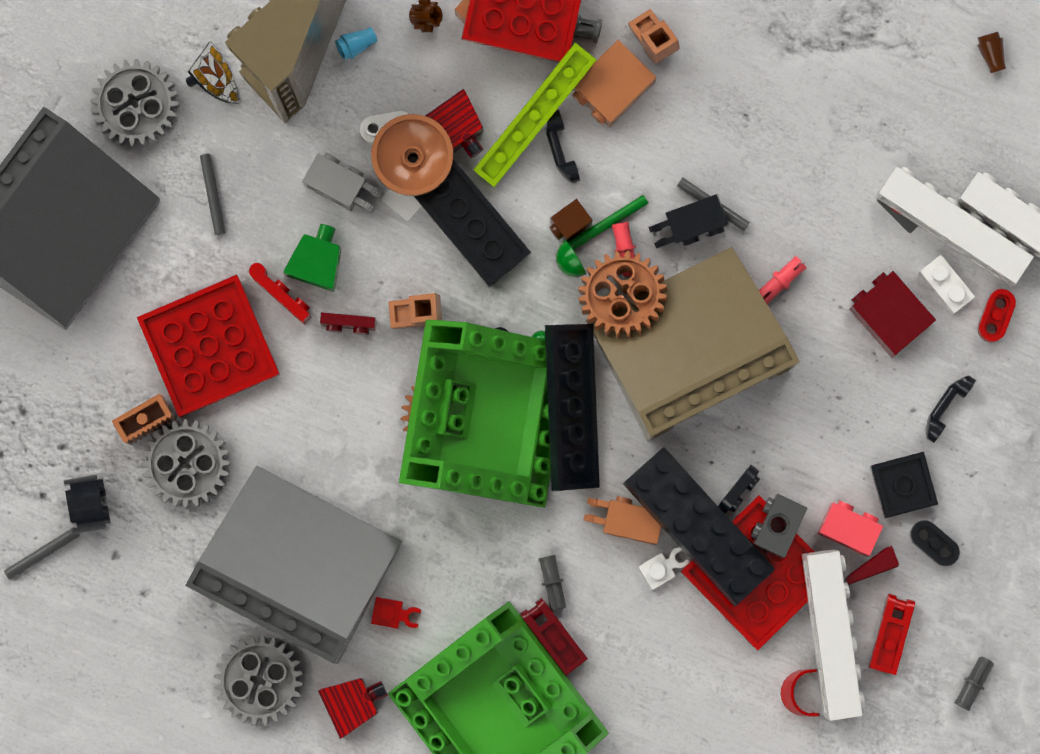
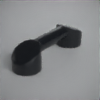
[546,109,580,183]
[926,375,976,443]

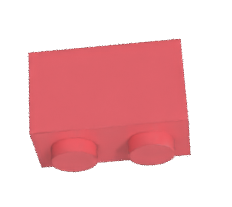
[817,500,883,557]

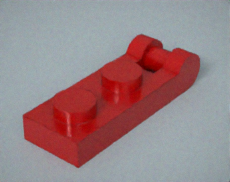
[249,263,311,325]
[868,594,915,675]

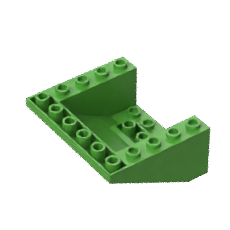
[399,319,551,508]
[387,601,609,754]

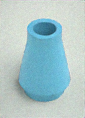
[335,27,377,60]

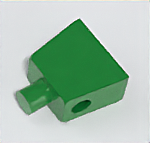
[283,224,341,292]

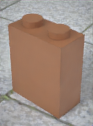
[572,40,657,127]

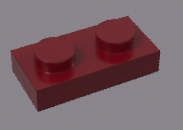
[320,312,377,335]

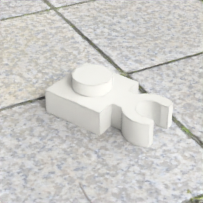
[638,547,690,590]

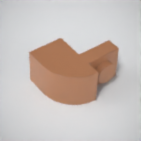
[628,9,680,64]
[389,293,442,329]

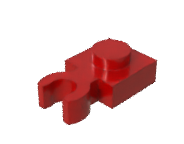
[371,597,421,629]

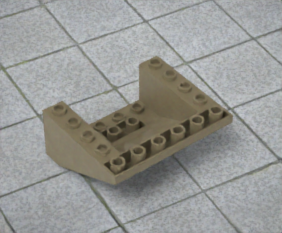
[225,0,346,123]
[586,247,800,441]

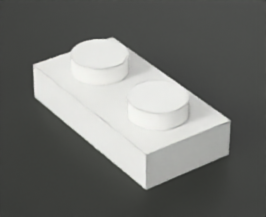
[919,255,975,315]

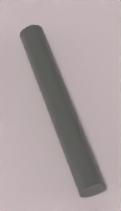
[200,154,225,235]
[677,177,750,231]
[4,527,80,580]

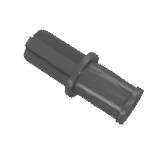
[539,555,566,611]
[954,656,994,711]

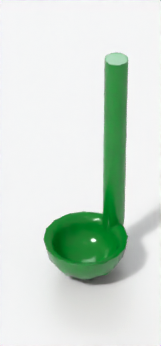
[555,195,649,278]

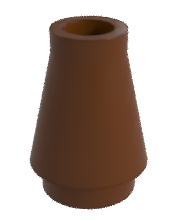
[977,32,1006,73]

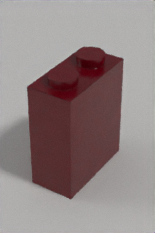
[849,271,936,358]

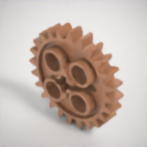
[578,251,667,338]

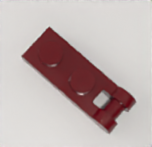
[520,598,588,676]

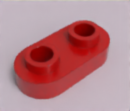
[978,289,1016,342]

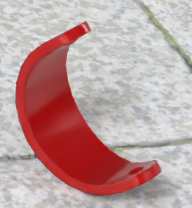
[780,669,820,717]

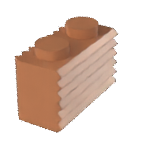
[112,393,175,445]

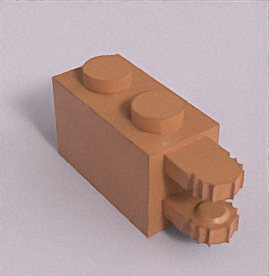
[583,496,661,545]

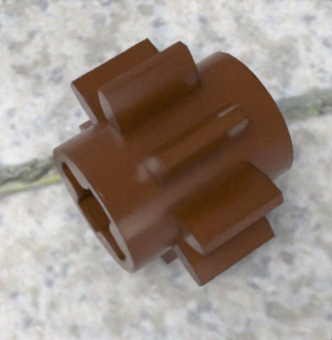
[409,0,443,33]

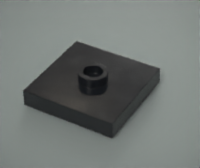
[870,452,938,519]

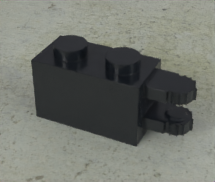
[648,194,729,249]

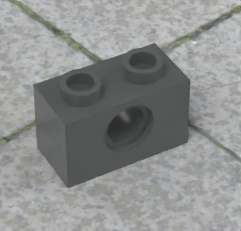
[751,494,808,559]

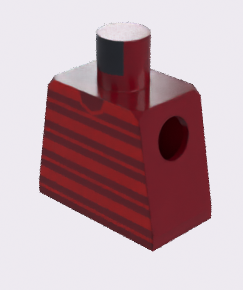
[425,89,484,159]
[318,678,388,739]

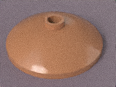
[371,114,453,196]

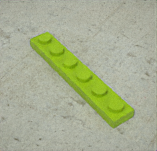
[473,42,597,187]

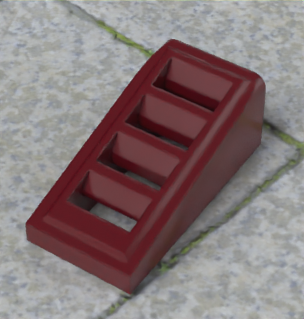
[844,545,899,585]

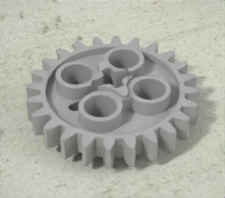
[90,59,179,148]
[141,419,231,509]
[214,636,304,725]

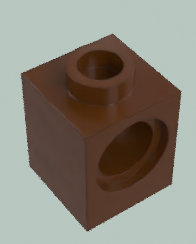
[549,199,593,242]

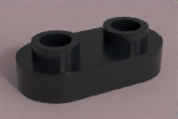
[718,464,760,514]
[910,520,960,566]

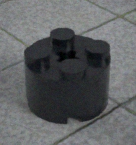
[64,474,111,534]

